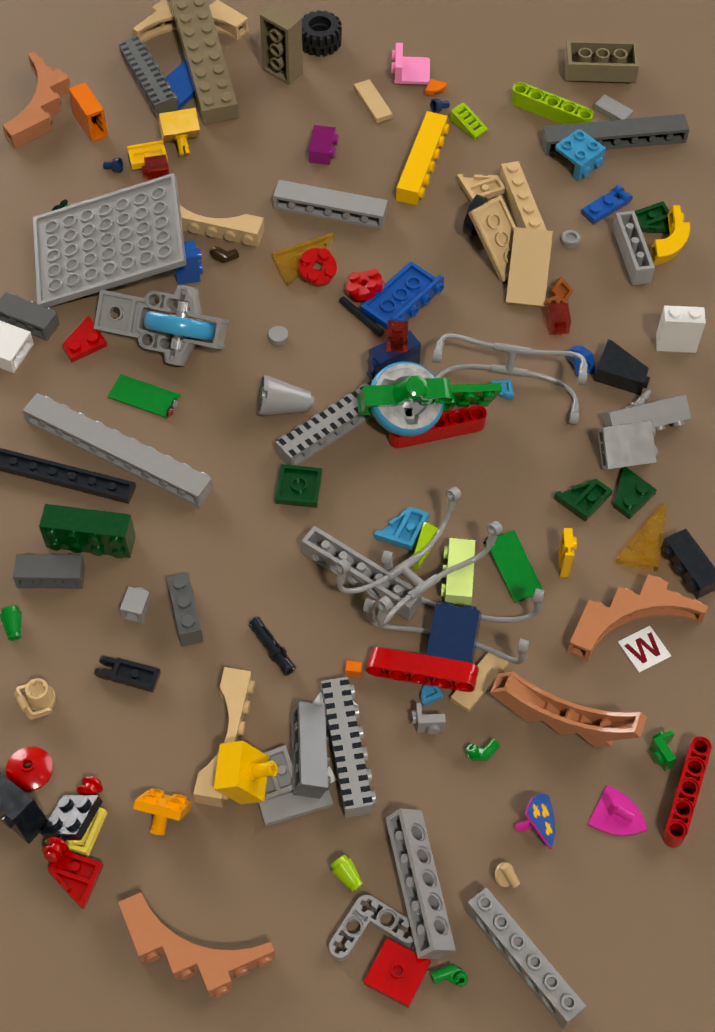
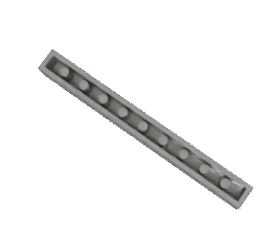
[23,393,213,508]

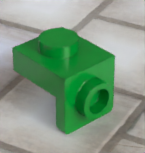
[649,730,676,771]

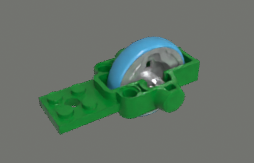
[357,362,502,437]

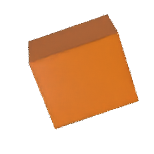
[345,660,362,678]

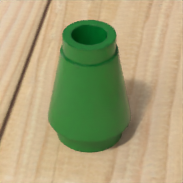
[0,606,22,641]

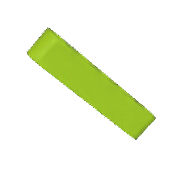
[511,82,594,125]

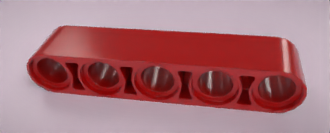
[389,405,487,448]
[366,647,479,692]
[662,736,712,848]

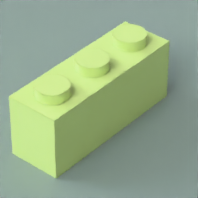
[441,538,476,607]

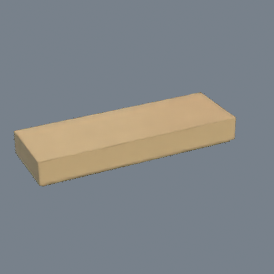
[354,79,393,123]
[450,652,509,713]

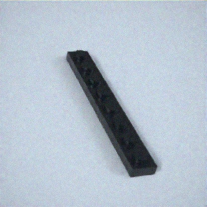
[0,448,136,504]

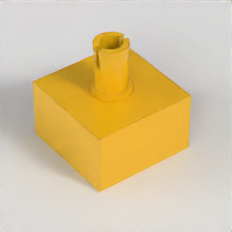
[158,108,200,156]
[214,741,278,805]

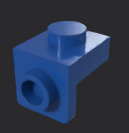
[566,346,595,376]

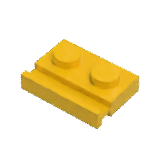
[127,140,168,170]
[558,528,577,577]

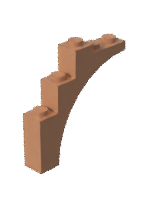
[3,51,70,149]
[567,574,708,661]
[490,671,647,748]
[118,892,275,998]

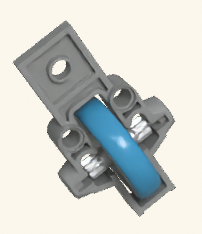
[94,285,229,366]

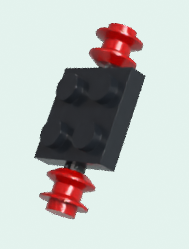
[40,776,103,863]

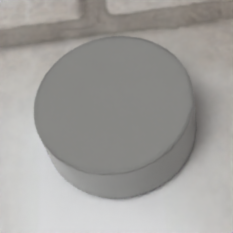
[561,230,580,249]
[268,326,288,346]

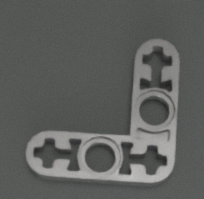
[329,895,415,961]

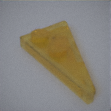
[272,232,335,287]
[616,504,667,571]

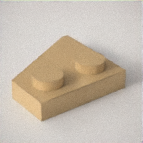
[457,174,506,202]

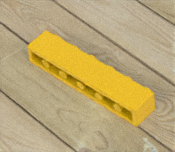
[396,111,450,205]

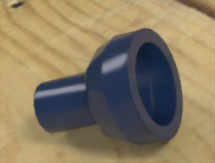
[430,99,450,113]
[103,158,123,173]

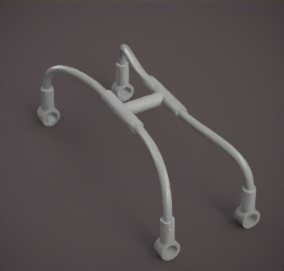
[432,333,588,425]
[335,487,503,627]
[363,550,545,664]

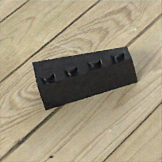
[0,773,47,844]

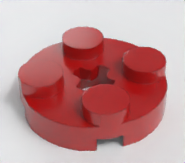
[298,248,337,287]
[345,269,385,301]

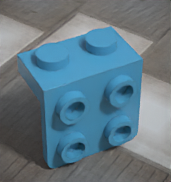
[555,129,606,181]

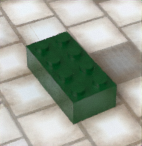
[39,504,136,559]

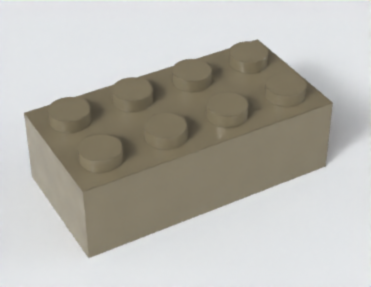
[260,3,303,86]
[564,40,639,83]

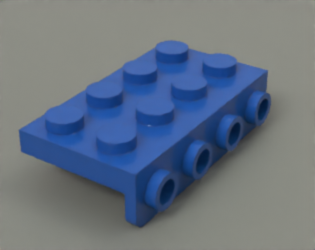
[361,261,444,333]

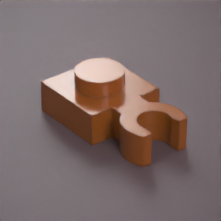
[544,277,574,312]

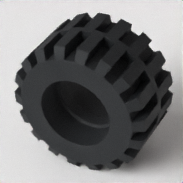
[301,10,342,57]

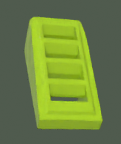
[450,103,488,139]
[412,522,439,571]

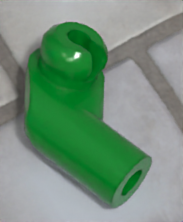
[466,739,500,761]
[430,964,468,987]

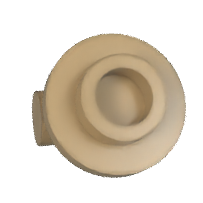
[495,862,520,888]

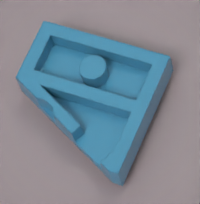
[374,507,429,551]

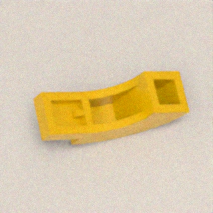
[650,205,690,265]

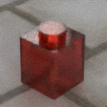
[142,154,170,181]
[546,303,571,335]
[386,320,408,352]

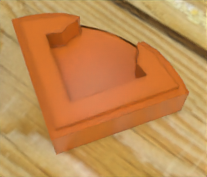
[425,79,448,96]

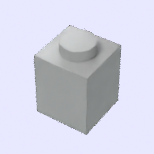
[120,586,152,624]

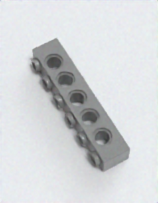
[301,526,422,620]
[386,808,456,959]
[466,887,586,1029]

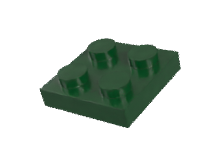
[275,464,322,508]

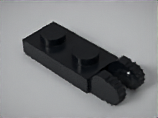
[94,656,161,693]

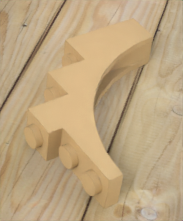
[133,0,249,42]

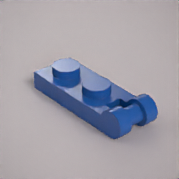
[581,185,633,225]

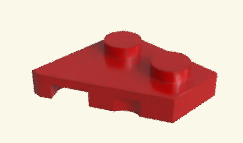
[62,316,107,362]
[48,851,103,909]

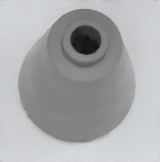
[257,375,314,416]

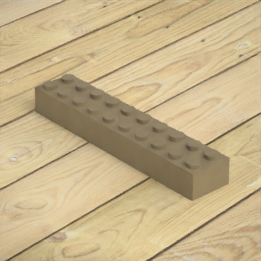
[169,0,239,125]

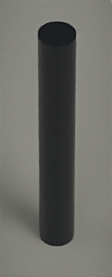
[339,296,385,337]

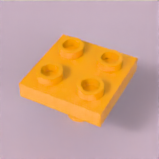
[133,788,193,835]

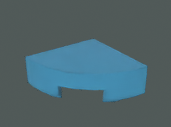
[491,379,514,400]
[420,685,443,707]

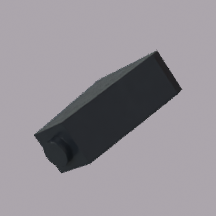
[594,339,650,395]

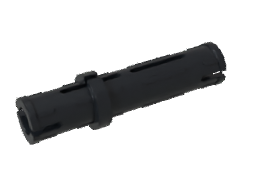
[248,617,296,676]

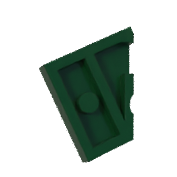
[635,201,670,234]
[613,467,657,520]
[554,479,613,521]

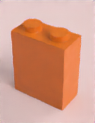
[69,82,108,142]

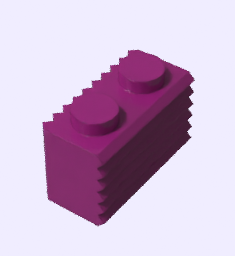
[308,125,339,165]

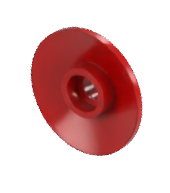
[6,747,53,791]

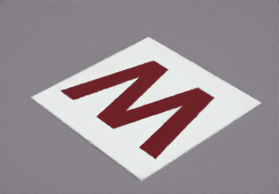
[618,626,671,673]

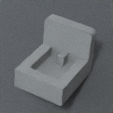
[412,703,446,734]

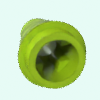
[330,854,364,892]

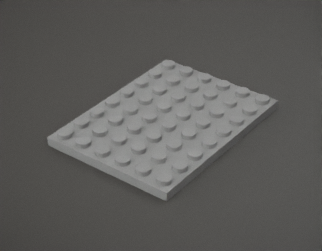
[33,173,187,308]

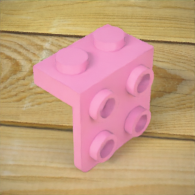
[391,43,430,85]

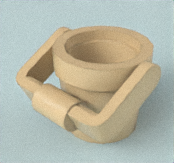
[14,678,56,720]

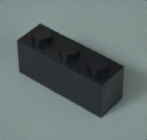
[661,528,715,599]

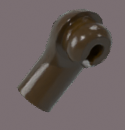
[210,247,239,263]

